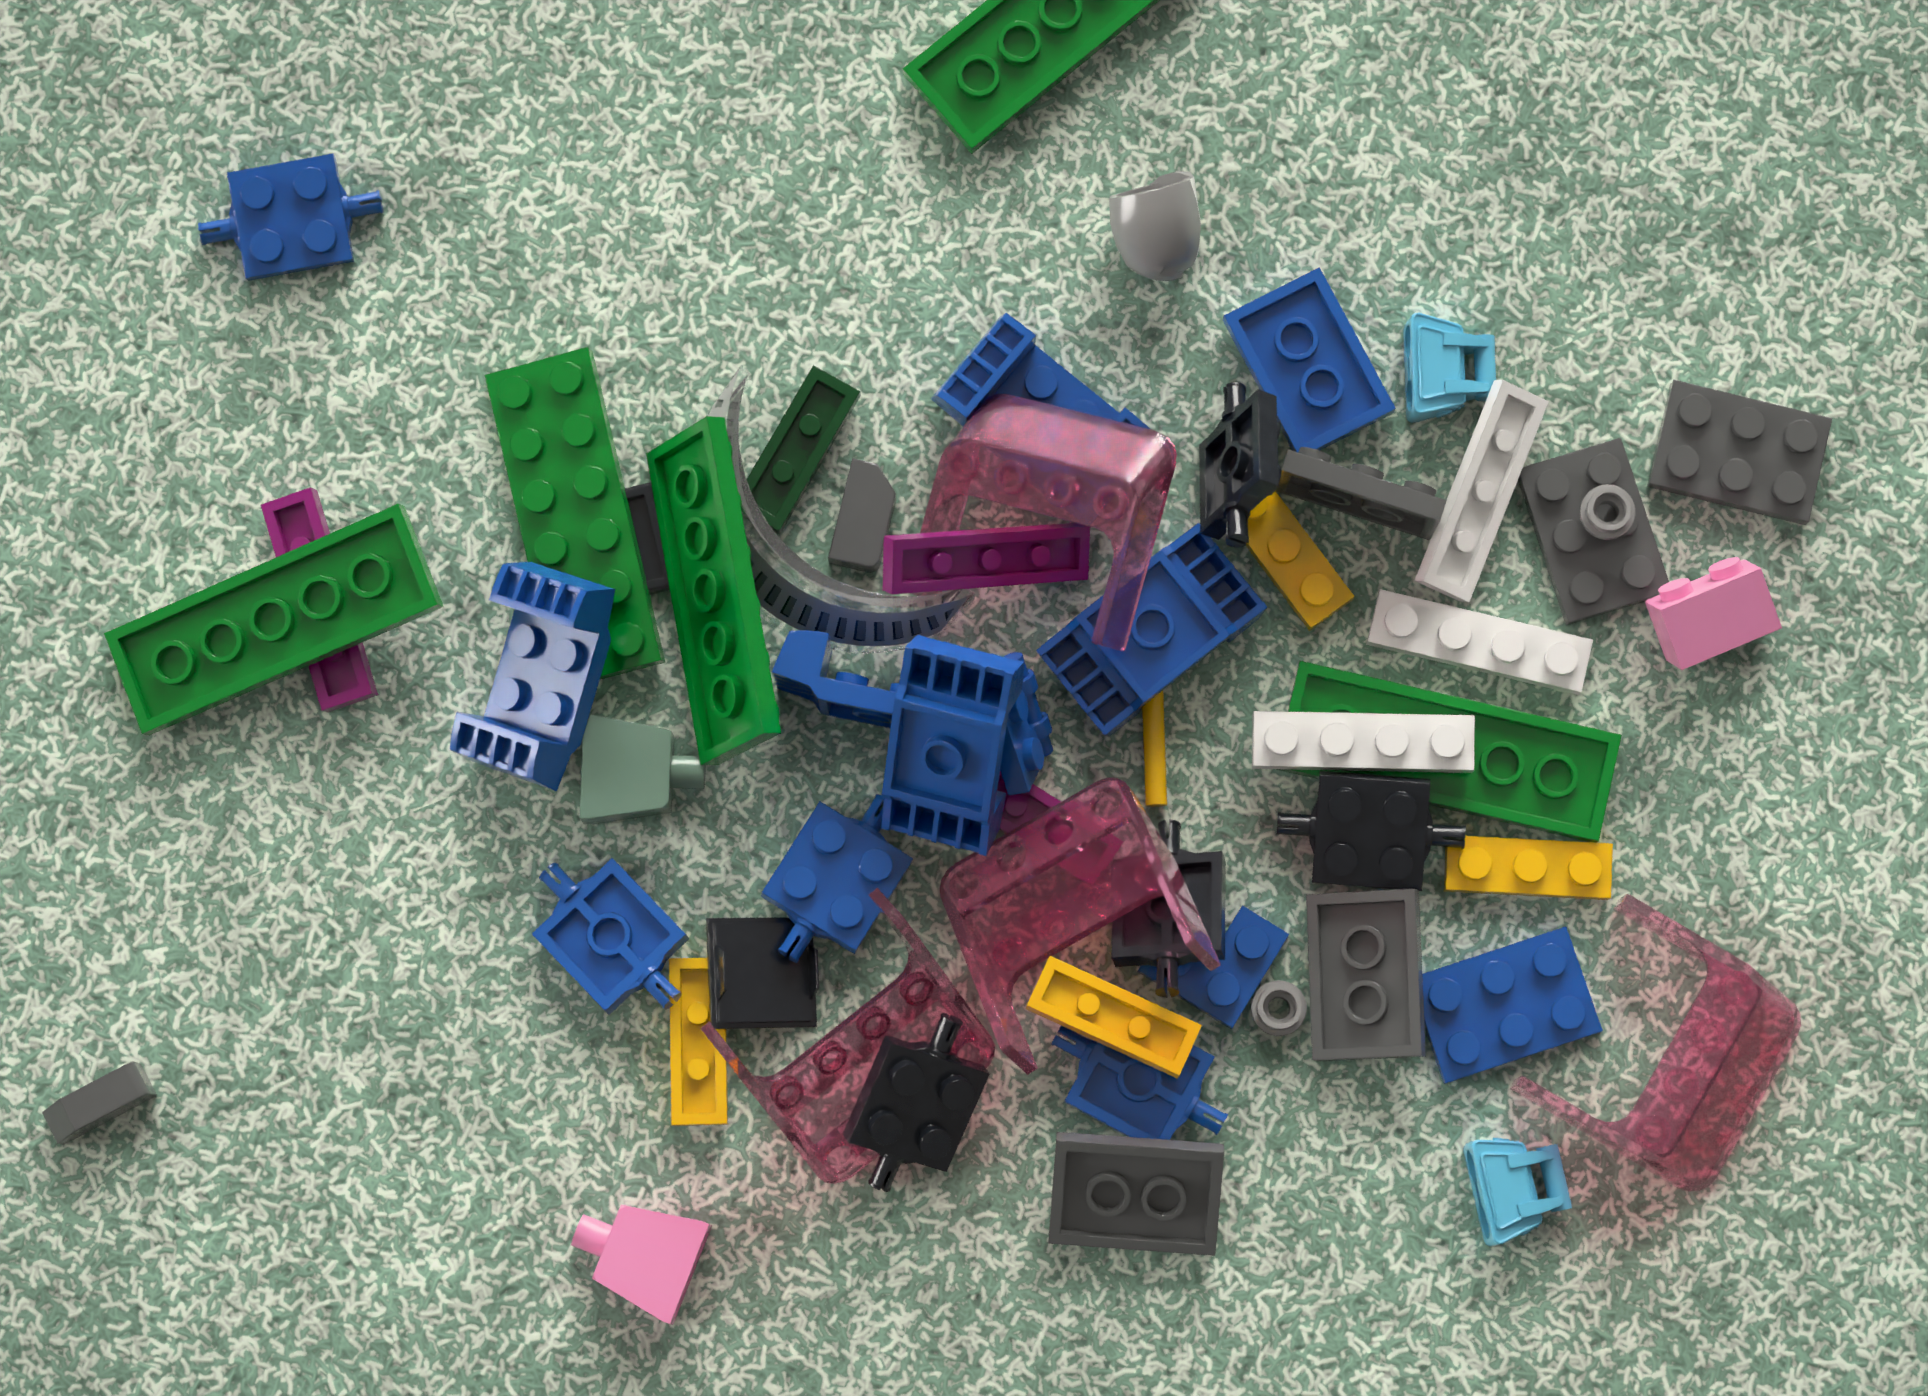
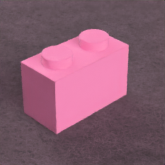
[1645,557,1782,670]

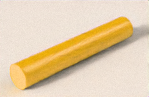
[1142,691,1167,807]

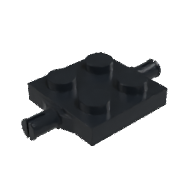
[1199,382,1281,548]
[1276,771,1466,891]
[1111,819,1226,998]
[843,1013,990,1192]

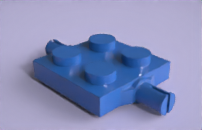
[198,154,384,281]
[761,794,913,963]
[532,858,689,1015]
[1051,1026,1228,1140]

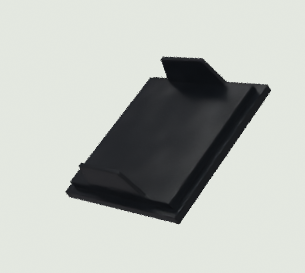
[706,917,819,1029]

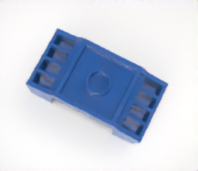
[931,313,1159,528]
[1036,523,1268,737]
[450,562,615,791]
[772,630,899,728]
[881,635,1024,856]

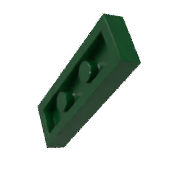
[739,365,861,534]

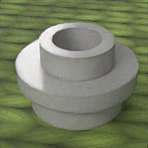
[1579,484,1635,540]
[1251,980,1307,1036]

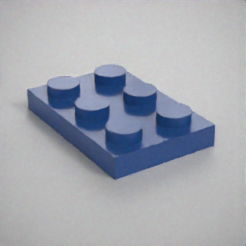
[1223,267,1396,452]
[1423,926,1603,1084]

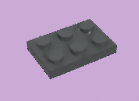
[1647,380,1832,525]
[1518,438,1669,626]
[1275,447,1447,540]
[1306,889,1426,1062]
[1048,1132,1224,1256]

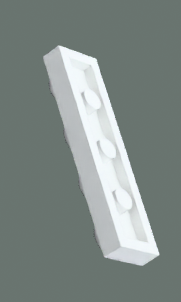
[1414,380,1549,602]
[1366,589,1593,695]
[1252,711,1475,773]

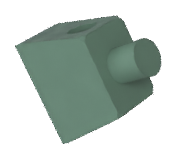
[579,714,706,824]

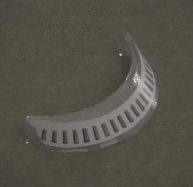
[705,365,975,654]

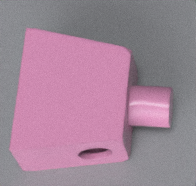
[571,1205,712,1325]

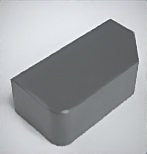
[828,458,896,573]
[42,1062,157,1145]

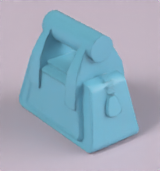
[1403,313,1496,423]
[1463,1138,1572,1246]

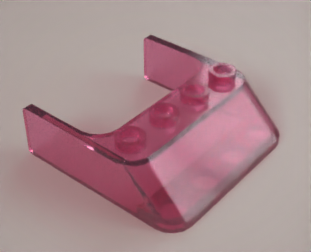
[909,394,1177,651]
[939,778,1221,1075]
[700,888,995,1184]
[1510,894,1801,1192]

